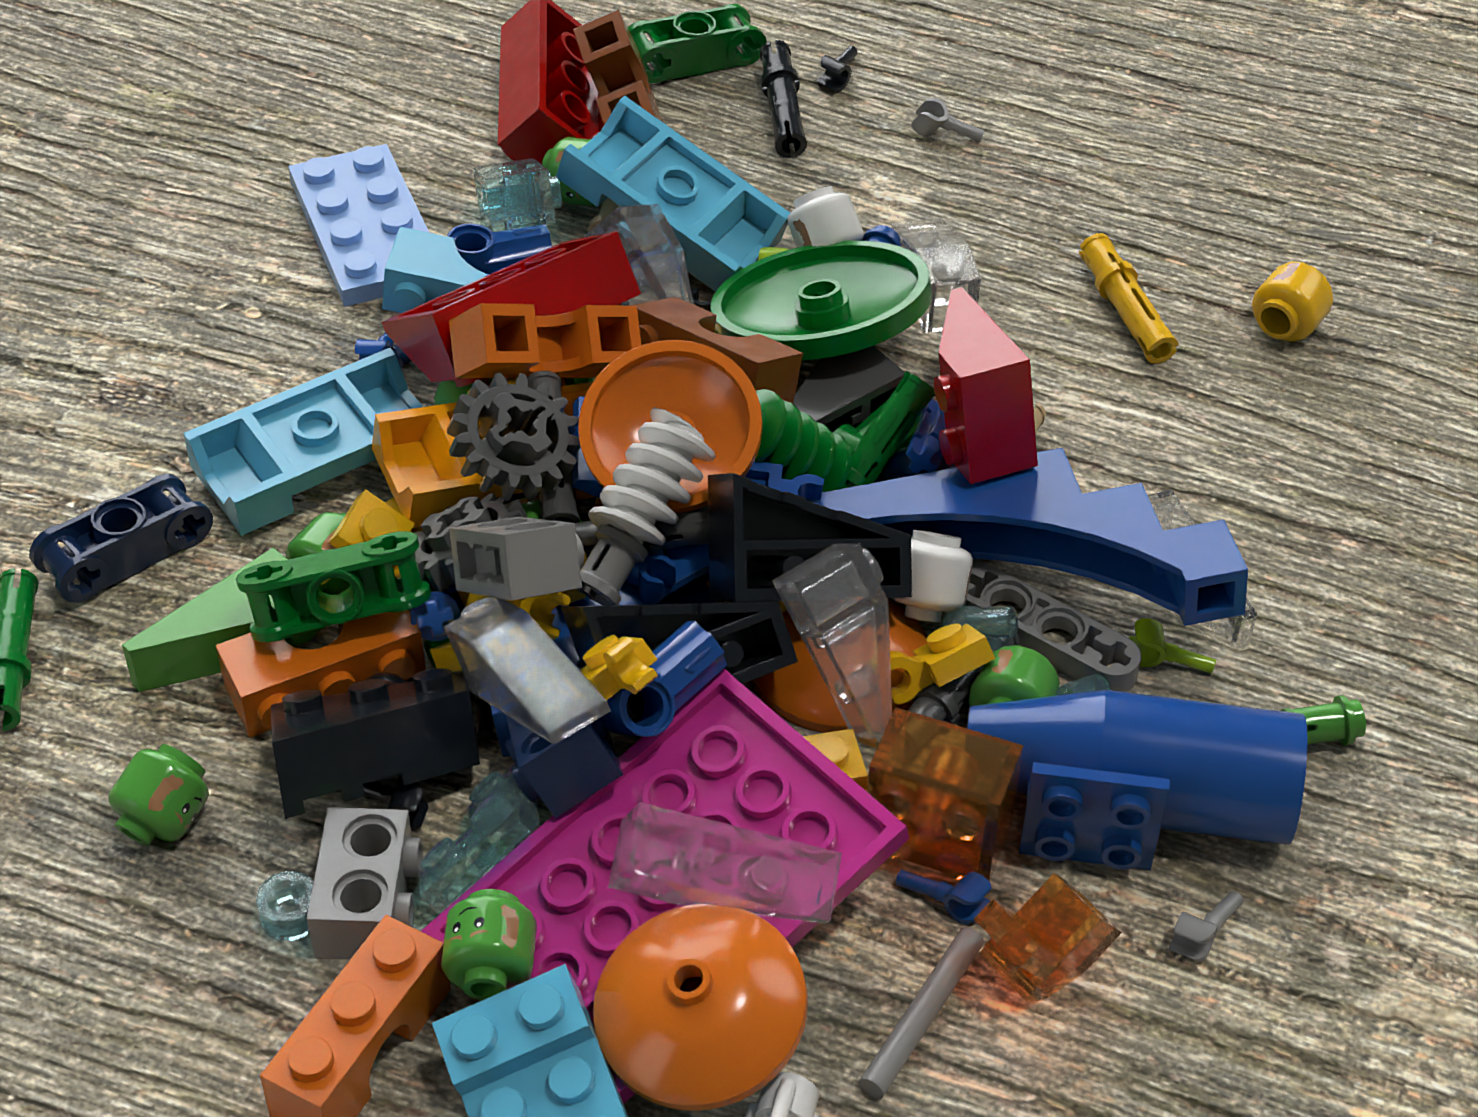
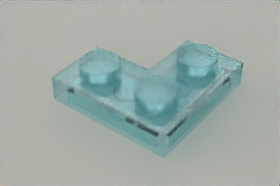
[420,764,540,915]

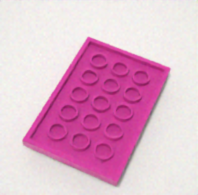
[421,669,909,1104]

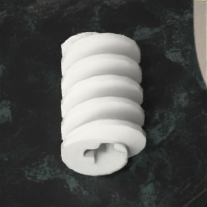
[588,407,716,546]

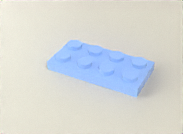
[288,144,429,307]

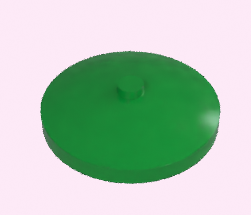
[710,241,932,360]

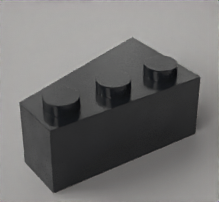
[708,473,912,602]
[561,601,798,723]
[271,668,480,819]

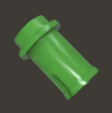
[1280,695,1366,746]

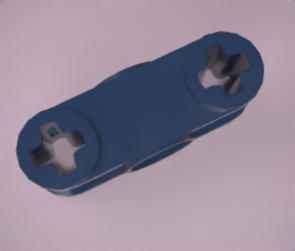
[29,473,213,602]

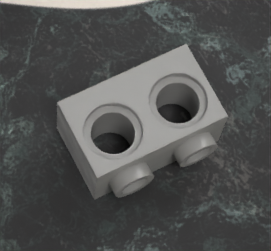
[449,517,584,601]
[307,807,423,959]

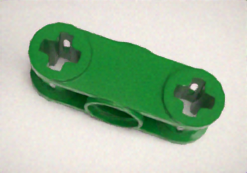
[628,4,767,84]
[236,531,432,642]

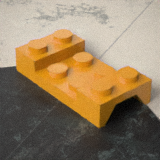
[372,382,595,528]

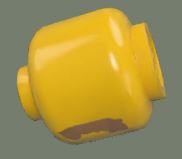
[1252,261,1334,342]

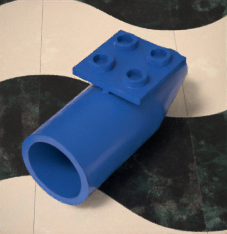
[962,690,1307,870]

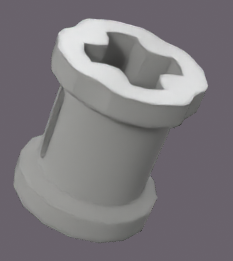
[576,525,649,605]

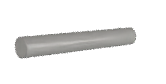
[859,927,984,1099]

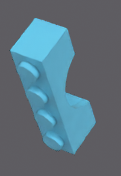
[382,226,489,313]

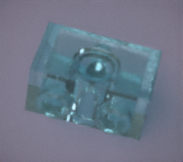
[473,158,562,232]

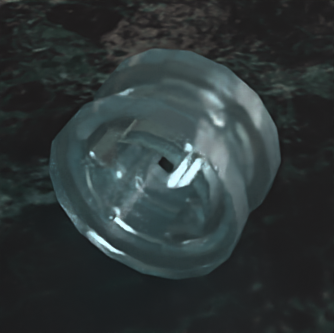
[256,871,314,941]

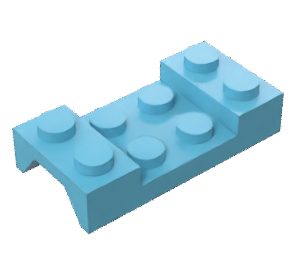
[556,96,790,292]
[183,348,423,536]
[432,964,628,1117]

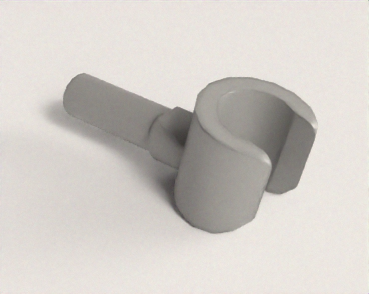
[911,98,984,142]
[1169,891,1243,962]

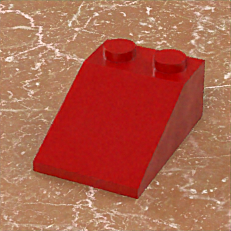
[934,287,1038,484]

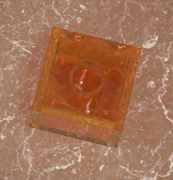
[867,707,1024,882]

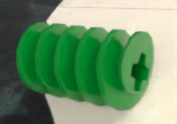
[755,389,852,492]

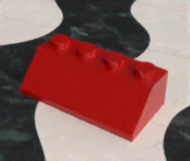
[497,0,604,173]
[381,231,641,387]

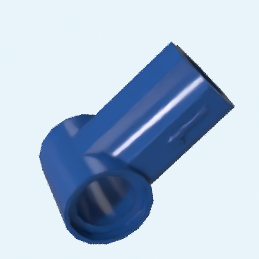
[447,222,552,274]
[596,621,728,737]

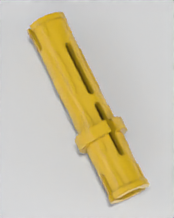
[1079,233,1179,364]

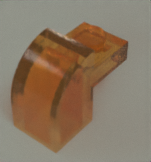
[974,873,1122,1002]

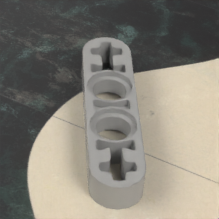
[951,559,1141,692]

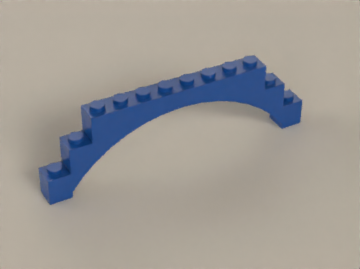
[485,447,1248,757]

